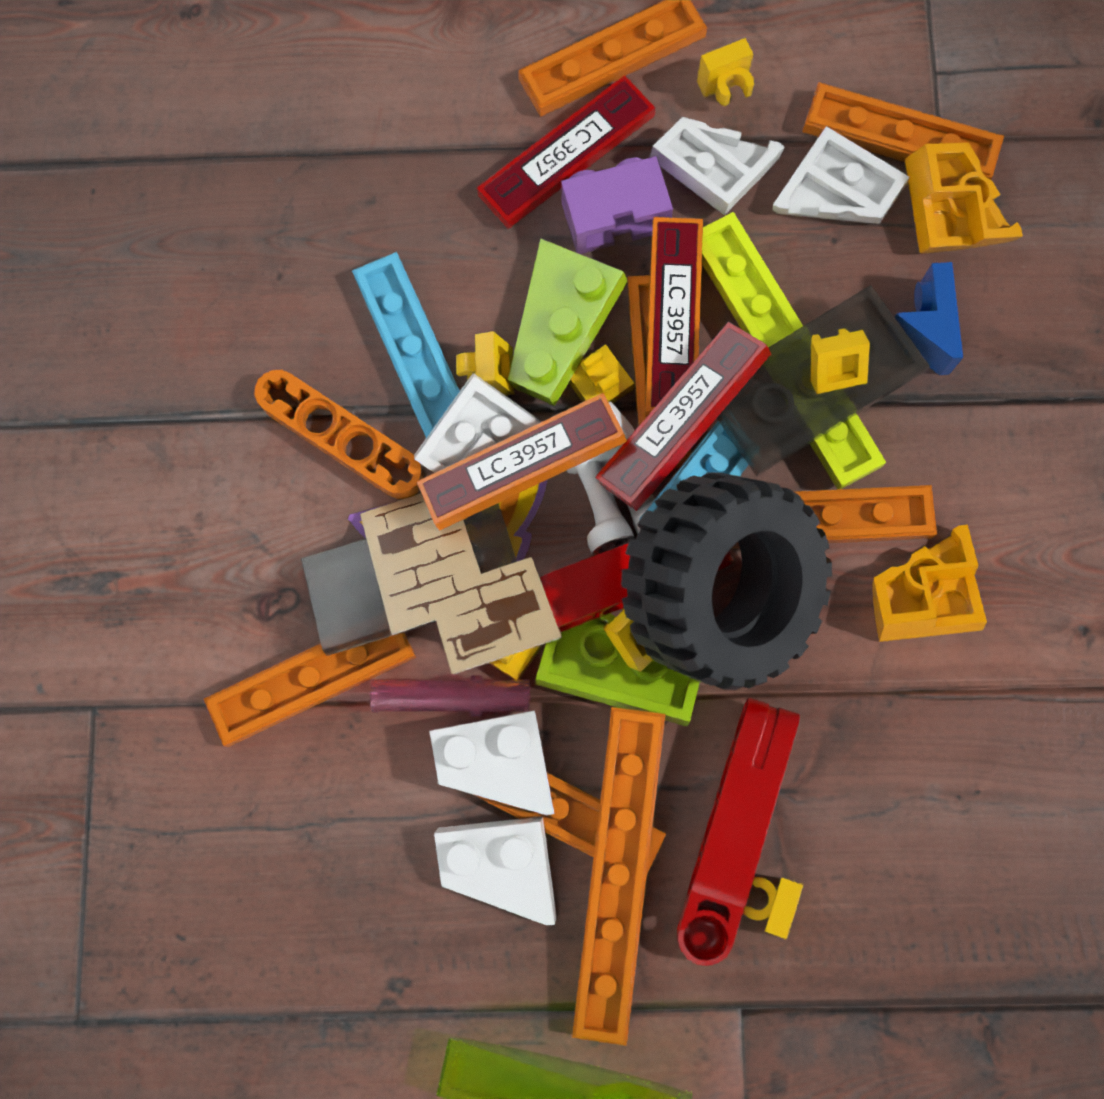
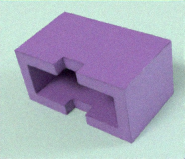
[561,156,673,254]

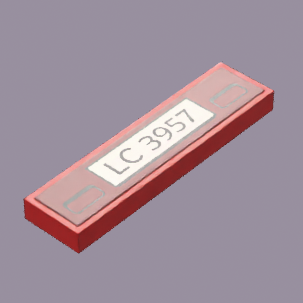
[477,75,656,229]
[595,322,771,511]

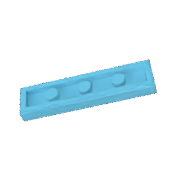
[352,252,460,438]

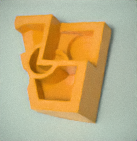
[904,143,1023,254]
[872,524,987,642]

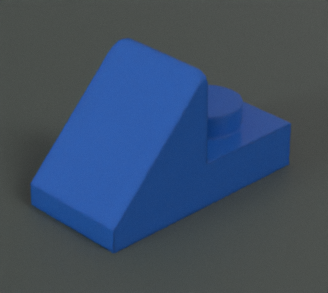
[886,262,963,375]

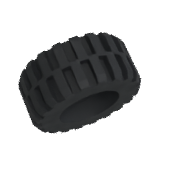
[621,472,832,690]

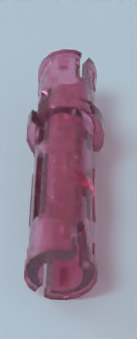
[370,675,531,717]

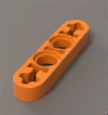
[254,370,424,499]

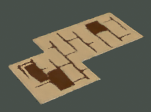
[360,493,562,675]

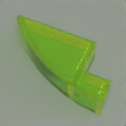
[436,1038,693,1099]

